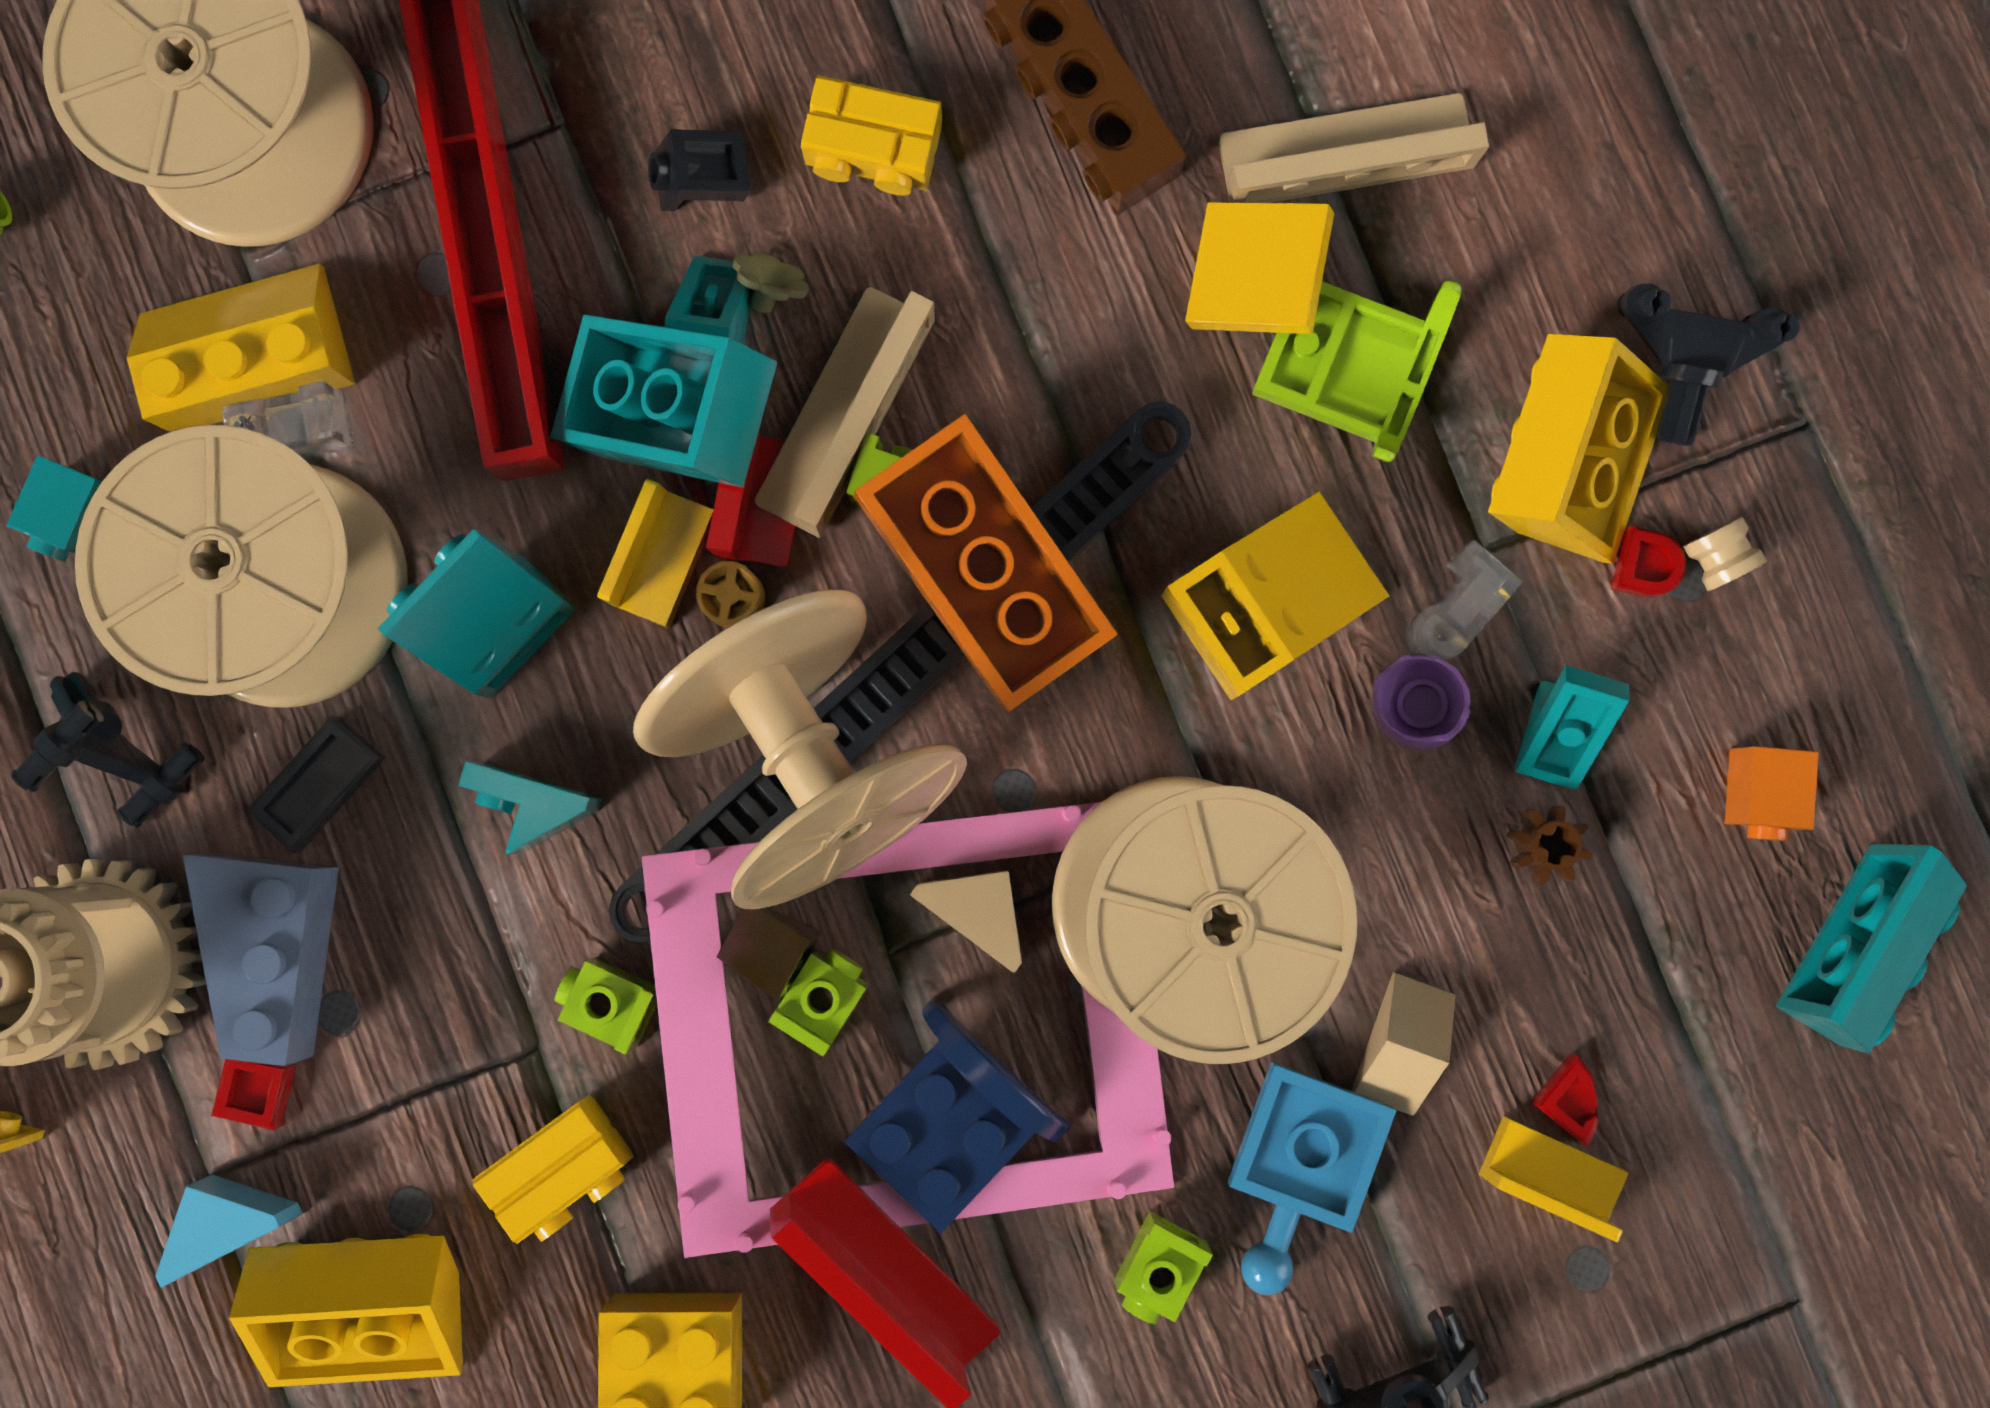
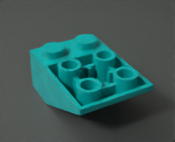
[377,529,578,699]

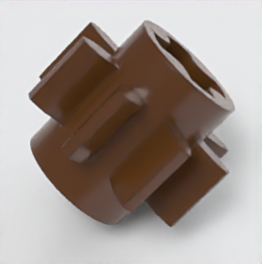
[1506,806,1593,884]

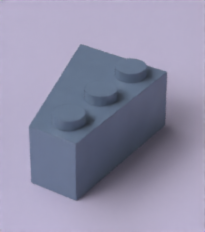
[183,853,339,1066]

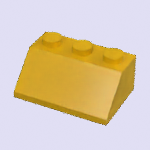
[127,263,355,432]
[1488,334,1668,564]
[229,1234,463,1387]

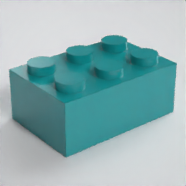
[550,315,777,488]

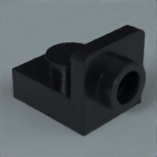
[648,129,751,211]

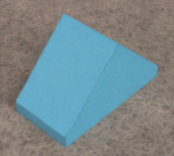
[155,1174,303,1288]

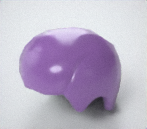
[1371,655,1471,751]

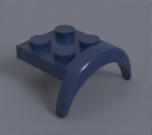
[845,998,1070,1234]

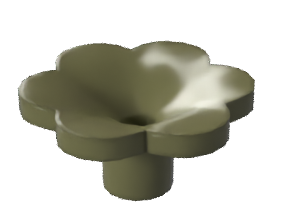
[732,252,809,313]

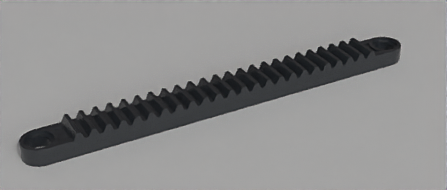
[609,401,1191,943]

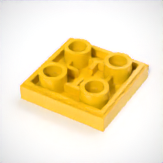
[1185,202,1334,334]

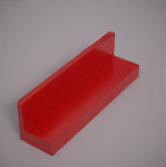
[770,1159,1000,1408]

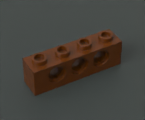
[981,0,1186,215]

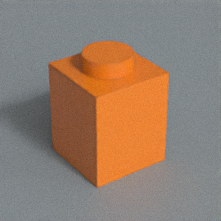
[1724,746,1819,842]

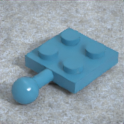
[1227,1061,1397,1295]

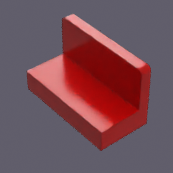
[706,432,797,569]

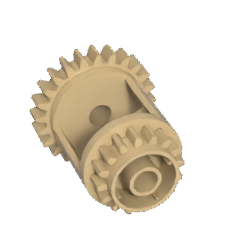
[0,859,206,1070]

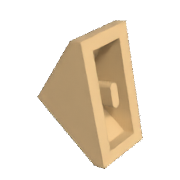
[910,870,1022,973]
[1351,972,1456,1116]

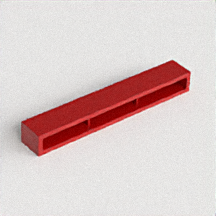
[399,0,565,482]

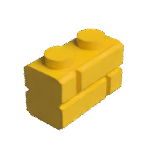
[801,75,943,196]
[472,1095,633,1244]

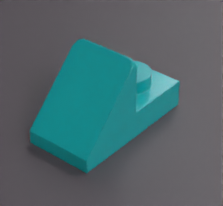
[1515,665,1630,790]
[458,761,603,855]

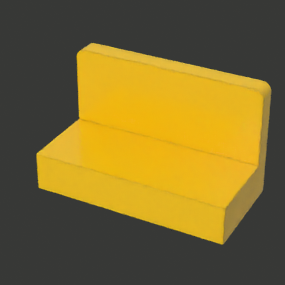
[597,478,713,629]
[1478,1116,1629,1243]

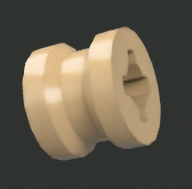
[1683,516,1767,591]

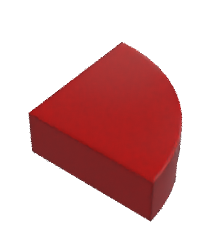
[1530,1053,1599,1147]

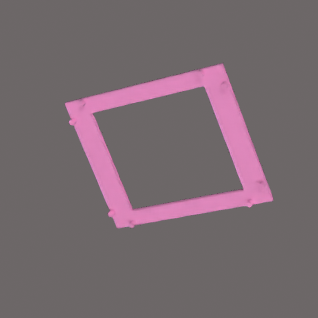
[642,802,1174,1258]

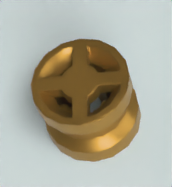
[696,561,766,628]

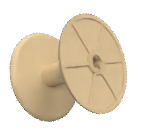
[43,0,374,247]
[75,425,408,708]
[633,590,967,909]
[1052,776,1357,1064]

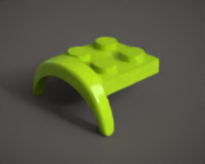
[1252,281,1461,462]

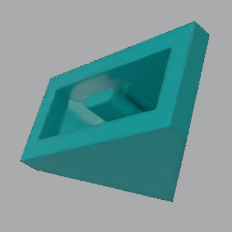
[665,255,753,345]

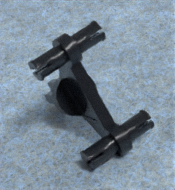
[1617,284,1800,446]
[11,672,205,828]
[1308,1306,1489,1408]

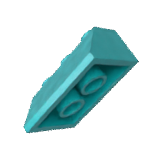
[1776,844,1968,1054]

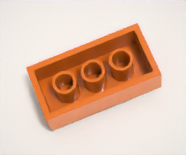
[853,414,1118,712]

